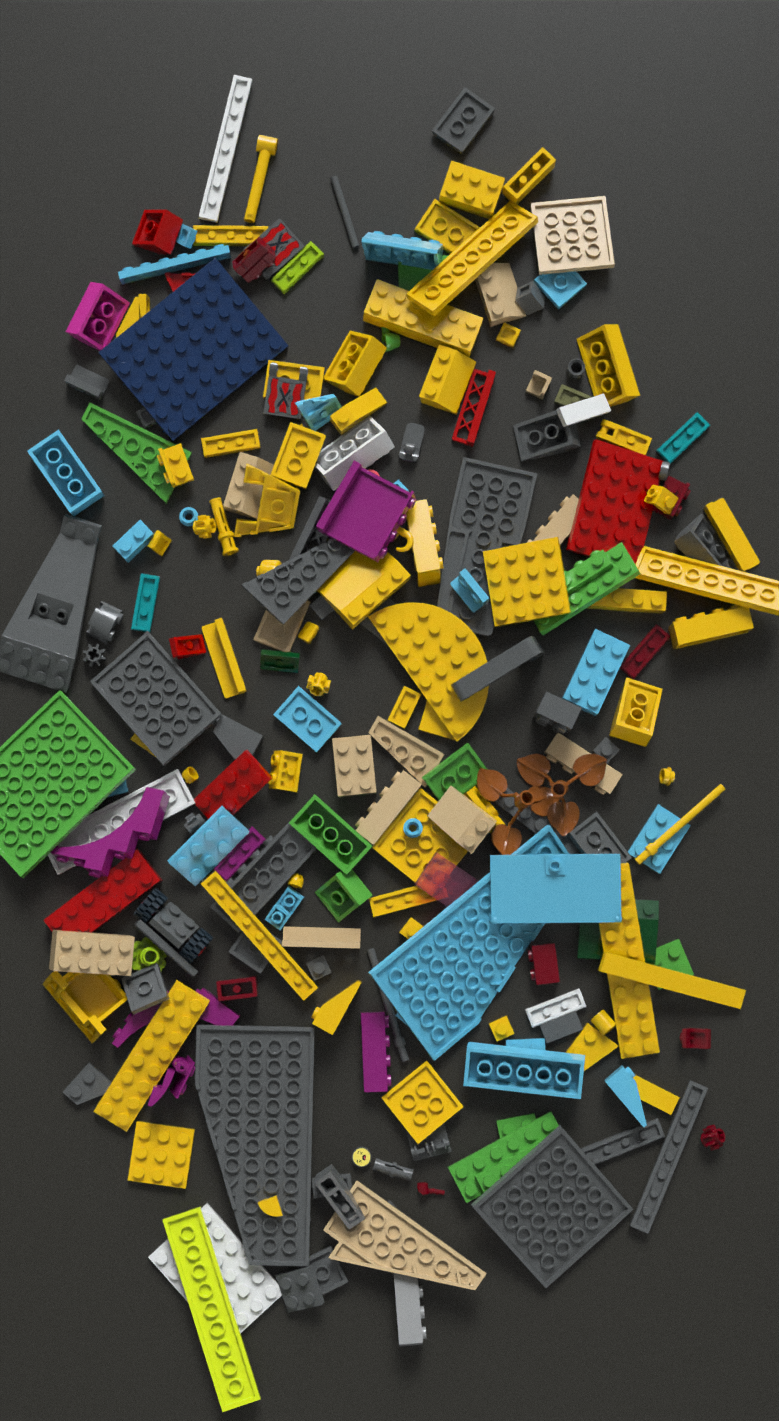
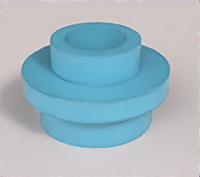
[179,507,198,526]
[403,818,423,838]

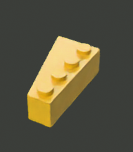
[406,499,444,587]

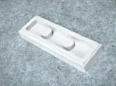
[556,394,611,427]
[525,988,586,1028]

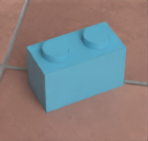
[113,520,154,563]

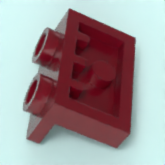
[652,476,691,520]

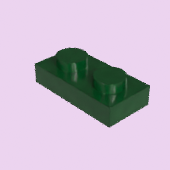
[260,650,300,673]

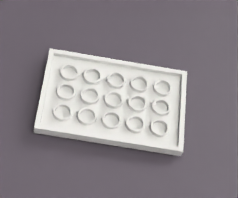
[148,1203,282,1333]

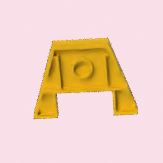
[234,464,300,537]

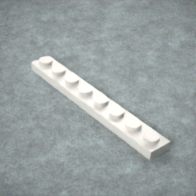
[199,75,253,223]

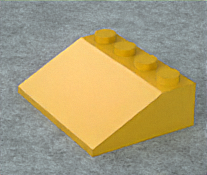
[317,551,411,630]

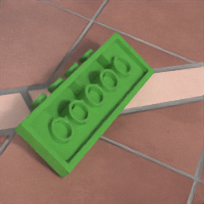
[534,542,641,635]
[448,1111,559,1203]

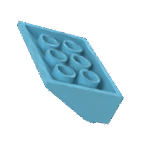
[361,231,443,270]

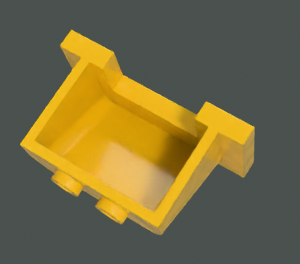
[42,971,128,1043]

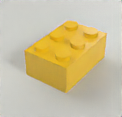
[439,161,505,219]

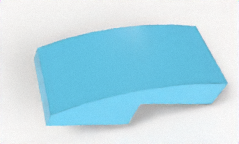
[265,886,304,930]

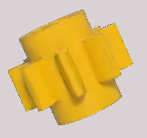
[193,515,216,539]
[306,673,331,696]

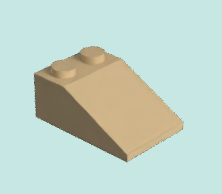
[428,785,497,854]

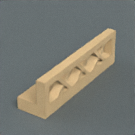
[282,927,361,949]

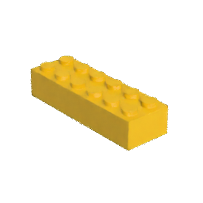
[363,279,483,358]

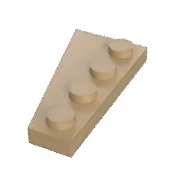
[368,716,445,787]

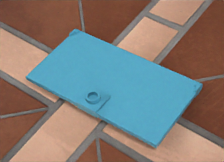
[490,854,622,924]

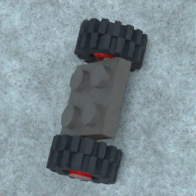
[133,888,213,964]

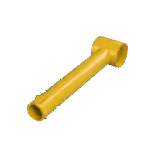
[244,135,278,223]

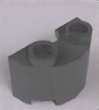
[86,601,124,645]

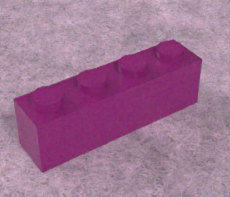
[361,1012,391,1092]

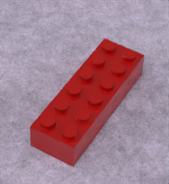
[44,849,163,933]

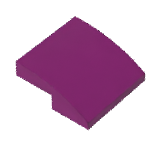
[148,1067,177,1106]

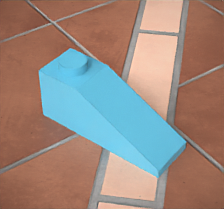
[605,1065,647,1127]

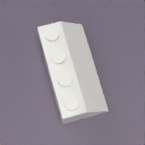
[315,415,395,491]

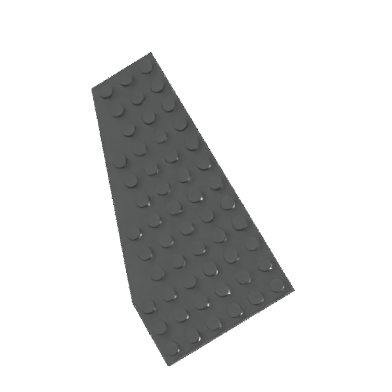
[195,1025,315,1266]

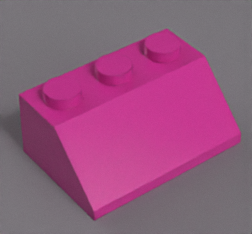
[66,282,130,351]

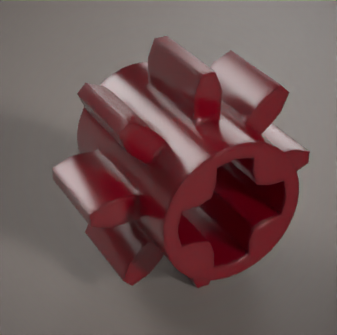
[701,1124,725,1151]

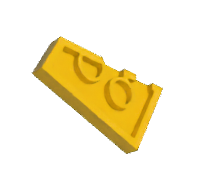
[565,1023,619,1071]

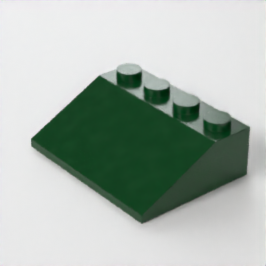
[577,899,659,963]

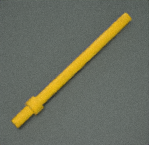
[634,784,726,865]

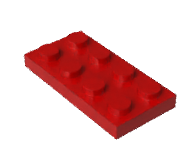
[194,750,273,819]

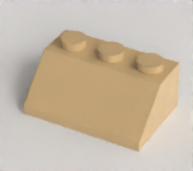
[475,263,526,328]
[223,452,274,520]

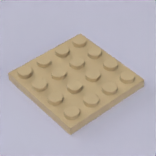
[530,196,615,275]

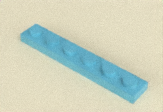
[118,244,231,284]

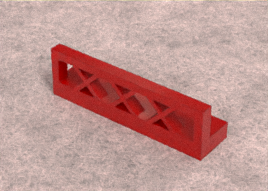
[451,369,496,447]

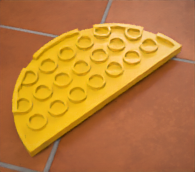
[368,603,489,742]

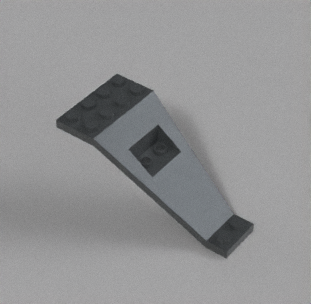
[0,514,102,693]

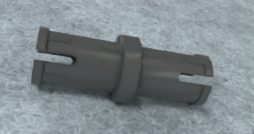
[373,1158,414,1181]

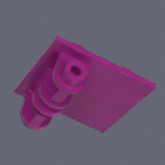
[170,1055,195,1099]

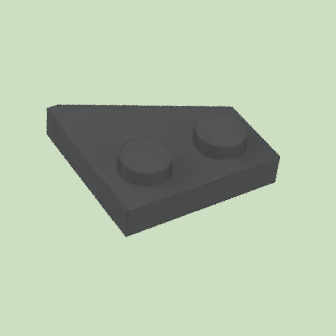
[63,1062,111,1105]

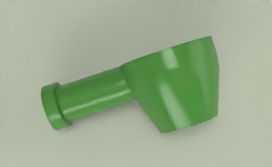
[381,327,400,352]

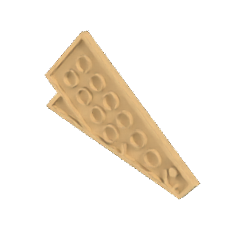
[323,1180,487,1290]

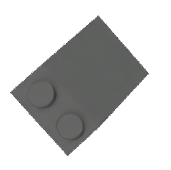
[513,411,581,461]

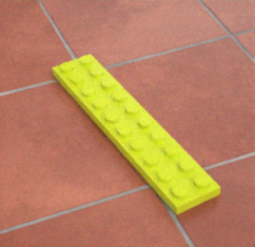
[163,1206,261,1412]

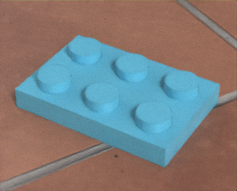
[273,686,342,752]
[627,804,691,874]

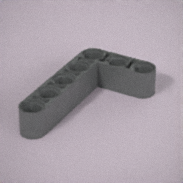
[451,636,545,702]

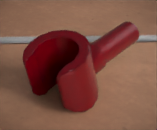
[417,1182,445,1195]

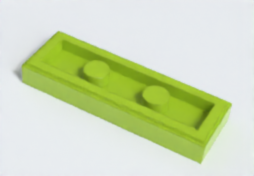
[271,241,324,294]

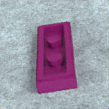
[213,827,266,882]

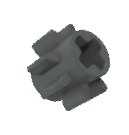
[83,644,107,667]
[184,812,206,835]

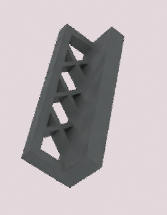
[289,496,330,560]

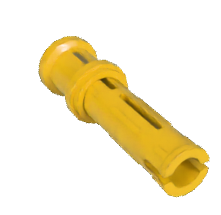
[209,497,239,556]

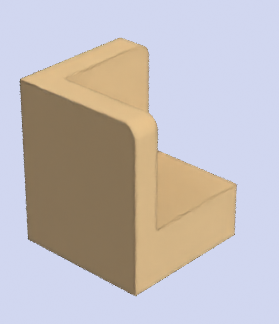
[526,370,552,400]

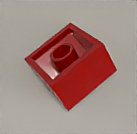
[132,210,183,255]

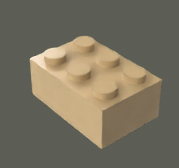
[332,735,376,797]

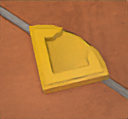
[258,1195,283,1217]

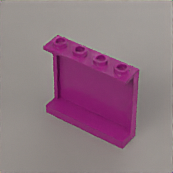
[316,460,416,562]

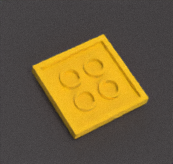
[381,1061,463,1144]
[128,1121,195,1189]

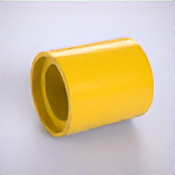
[591,1009,616,1036]

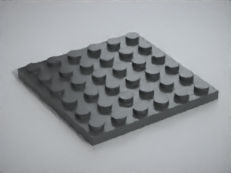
[471,1125,634,1288]

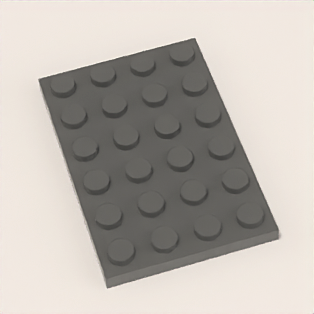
[90,631,222,766]

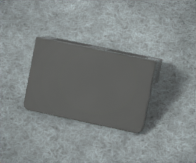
[64,365,110,401]

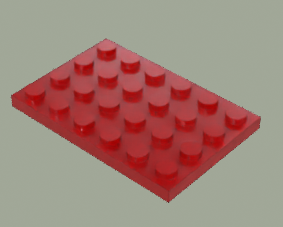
[566,439,663,564]

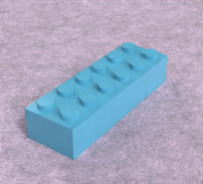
[463,1042,585,1099]

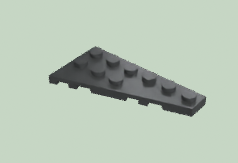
[241,539,355,625]

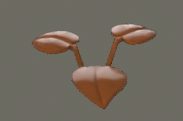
[517,754,607,836]
[477,768,560,855]

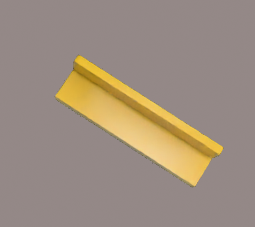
[703,498,760,572]
[202,618,247,699]

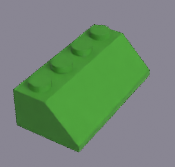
[289,794,372,875]

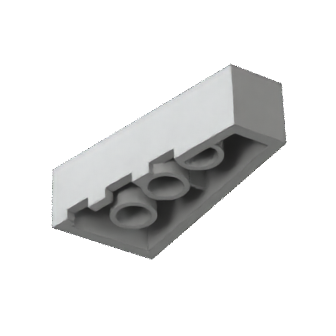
[394,1273,427,1347]

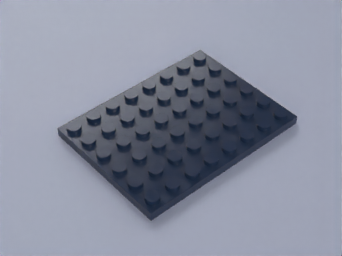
[98,258,288,442]

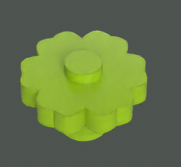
[132,937,167,971]

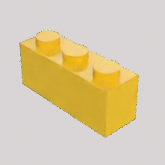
[502,147,556,204]

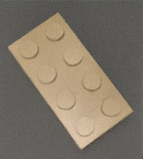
[49,930,135,976]

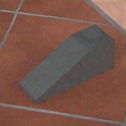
[314,1164,365,1229]

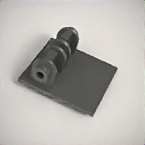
[405,1123,452,1161]

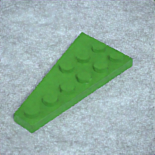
[82,403,192,504]

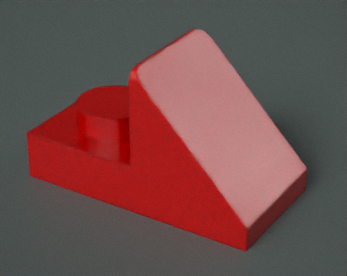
[169,634,206,659]

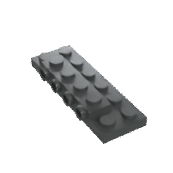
[210,821,317,933]

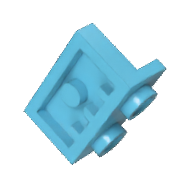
[450,568,489,613]

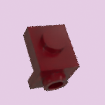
[680,1028,711,1049]

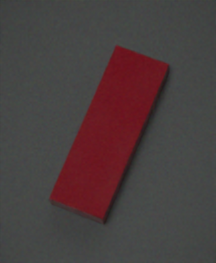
[620,624,671,679]

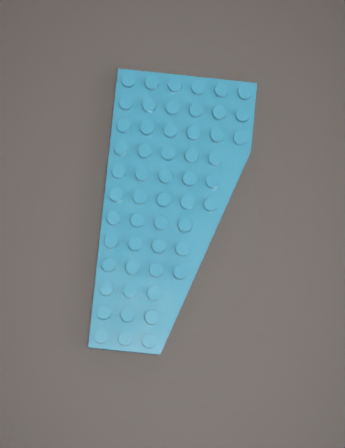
[368,825,569,1061]

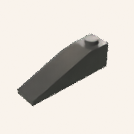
[674,513,739,571]

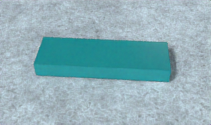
[656,412,710,464]
[131,573,160,633]

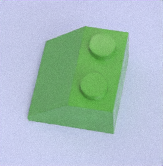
[315,870,372,922]

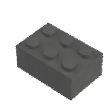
[532,691,582,735]

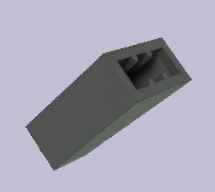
[212,715,264,759]

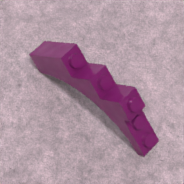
[51,787,170,878]
[112,987,241,1048]

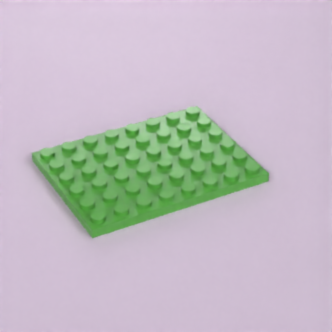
[0,690,136,878]

